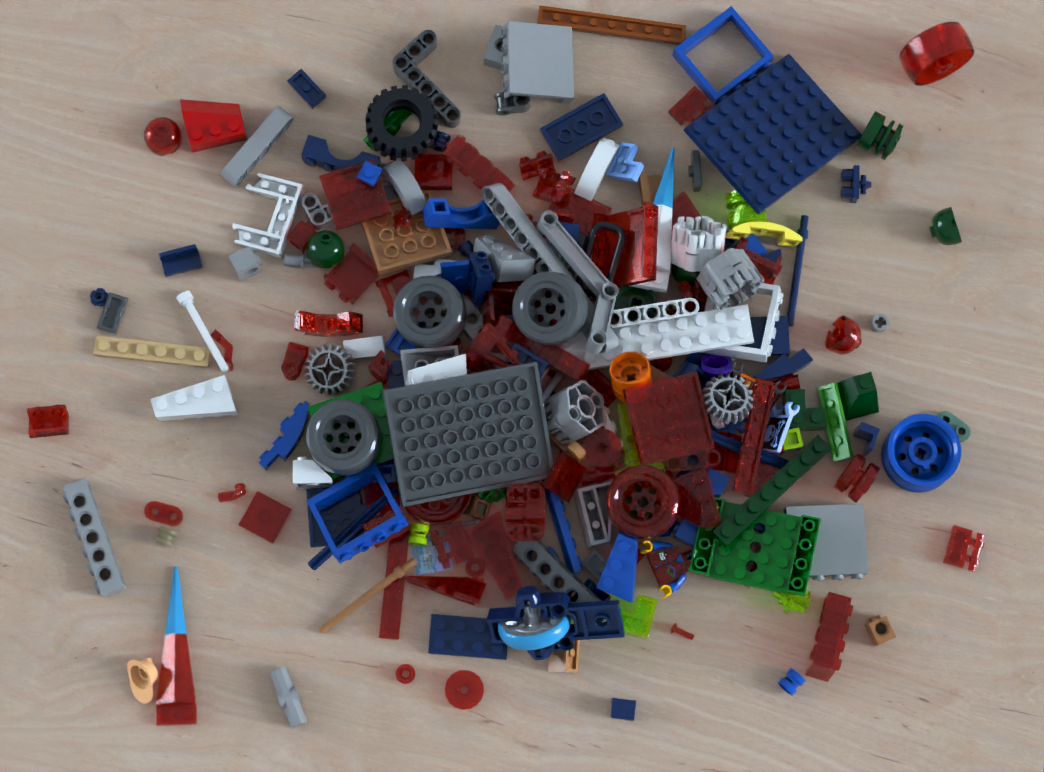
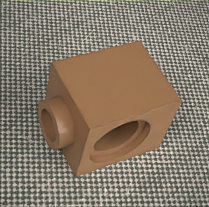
[865,615,896,646]

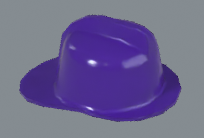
[701,354,732,378]

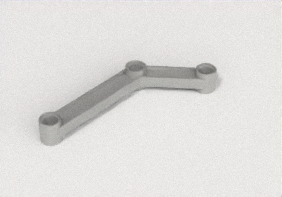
[536,210,619,354]

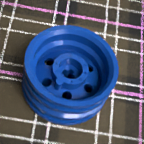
[881,414,961,493]

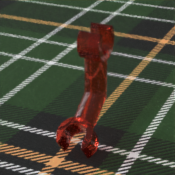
[211,329,234,371]

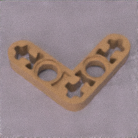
[548,431,586,466]

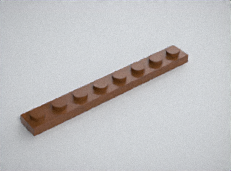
[537,5,686,45]

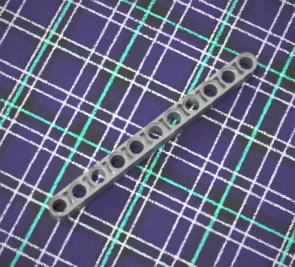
[481,182,618,353]

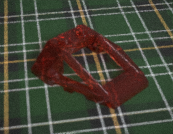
[463,322,541,383]

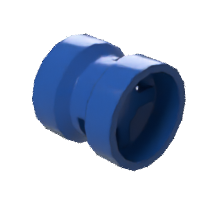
[778,668,805,696]

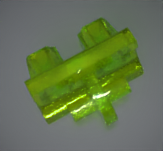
[773,590,811,614]

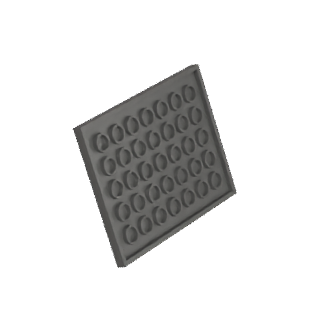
[382,361,555,507]

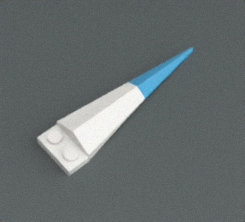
[628,147,675,293]

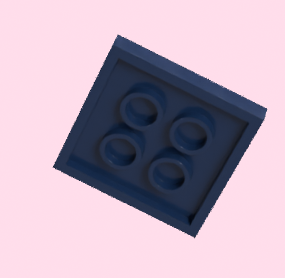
[306,487,368,548]

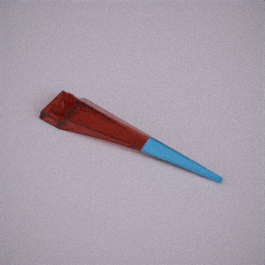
[156,566,197,726]

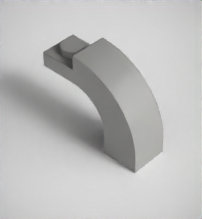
[381,160,427,215]

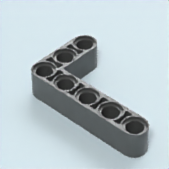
[392,30,461,128]

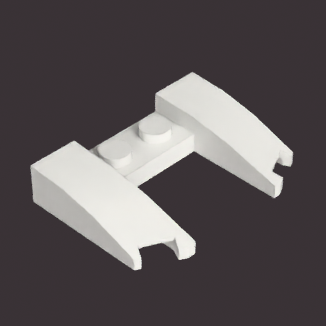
[233,173,306,259]

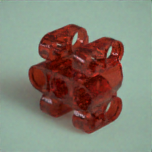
[505,480,545,541]

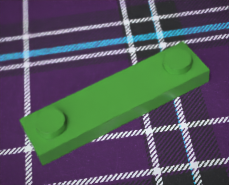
[817,383,854,462]

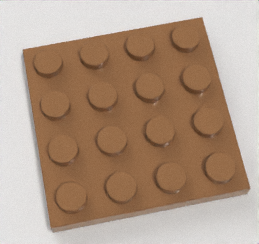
[358,189,452,275]

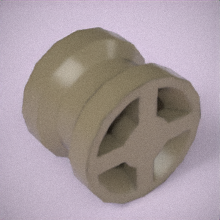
[154,526,178,548]

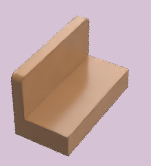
[638,172,661,214]
[548,640,580,673]

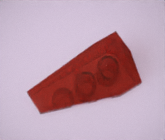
[405,576,487,608]

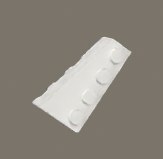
[150,375,238,421]

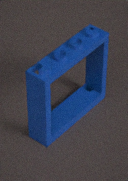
[672,6,774,105]
[306,462,409,564]

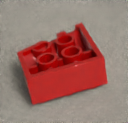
[180,99,248,152]

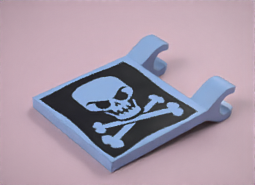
[758,401,800,453]

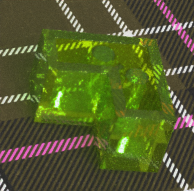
[621,595,658,639]

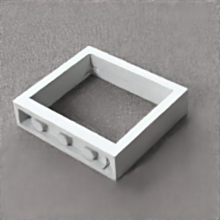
[700,283,784,363]

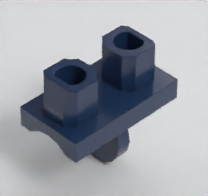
[841,165,872,203]

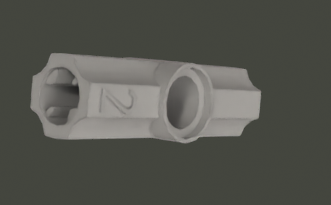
[270,667,307,728]

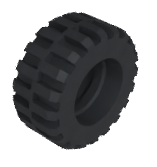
[365,85,438,162]

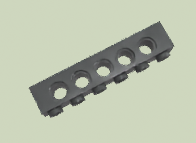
[511,532,607,622]

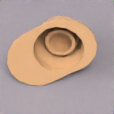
[127,658,158,704]

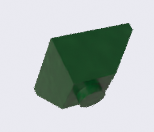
[837,372,879,421]

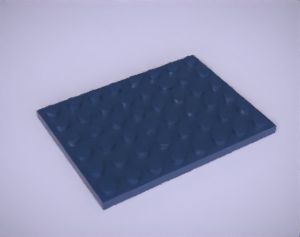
[683,54,862,215]

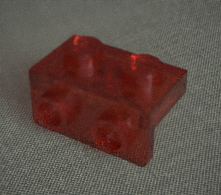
[27,404,69,438]

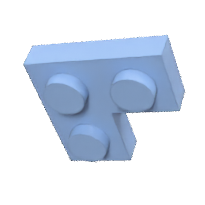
[606,142,644,182]

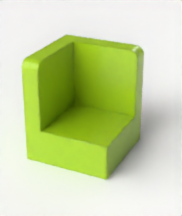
[782,428,803,451]

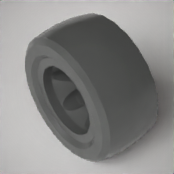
[512,271,589,345]
[393,275,467,348]
[306,399,382,476]

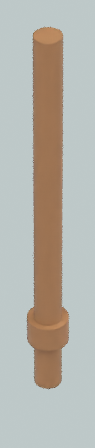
[319,557,418,634]

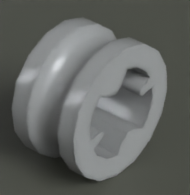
[870,314,889,333]

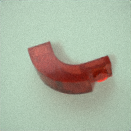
[295,310,363,337]

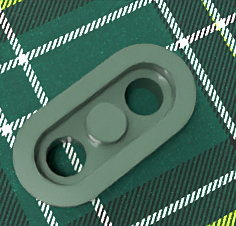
[936,411,970,442]

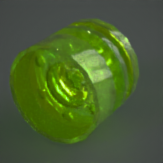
[725,191,767,229]

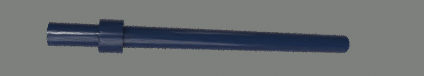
[787,215,809,326]

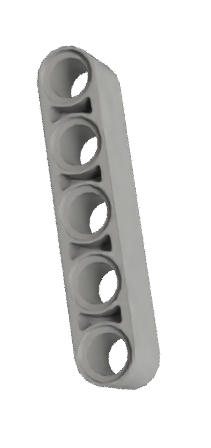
[220,106,294,187]

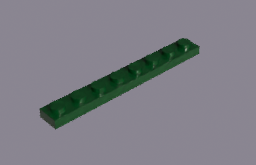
[711,435,832,547]

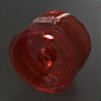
[834,453,880,503]

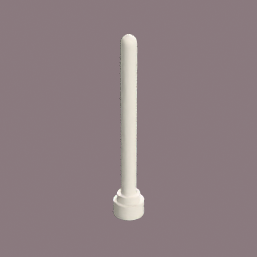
[176,291,229,372]

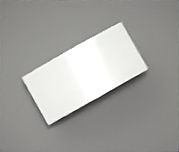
[343,335,386,359]

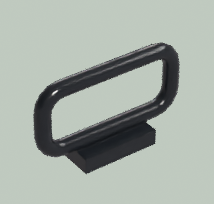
[568,222,626,298]

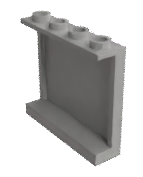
[500,21,574,104]
[783,504,868,581]

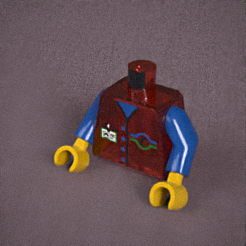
[639,540,693,599]

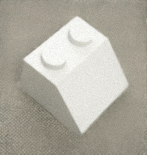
[293,457,335,489]

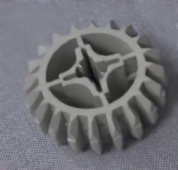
[304,343,356,395]
[701,373,754,425]

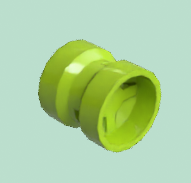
[408,523,429,547]

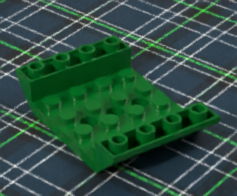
[689,495,821,596]

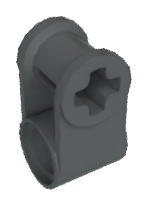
[494,92,530,116]

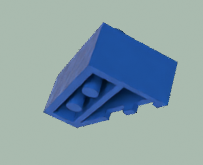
[596,532,639,603]

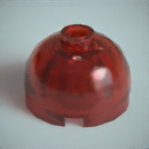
[144,117,182,156]
[825,315,862,355]

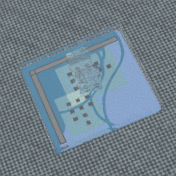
[411,531,454,576]

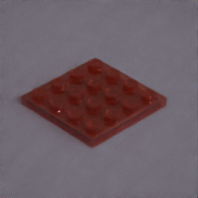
[622,372,715,466]

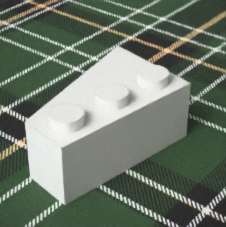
[406,354,467,385]

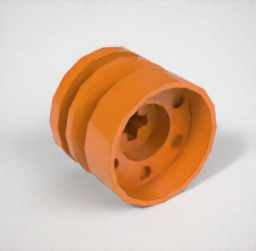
[609,352,653,403]

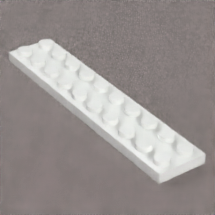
[559,304,754,374]

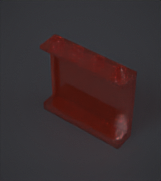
[592,201,658,288]

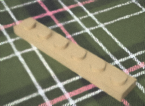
[93,335,211,368]

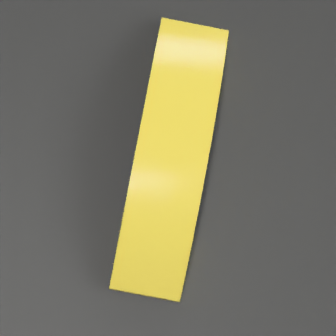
[726,221,803,247]

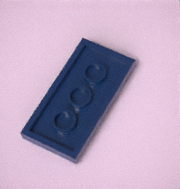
[540,93,623,162]
[428,614,508,660]

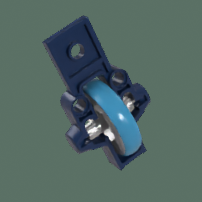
[487,586,625,660]

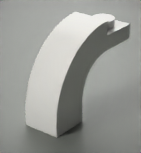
[574,137,620,201]

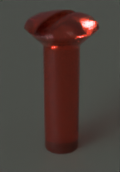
[671,623,694,640]

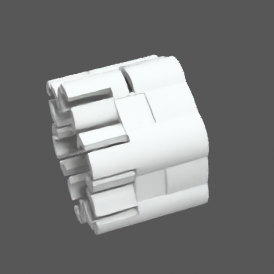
[671,216,727,272]

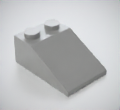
[400,345,459,385]

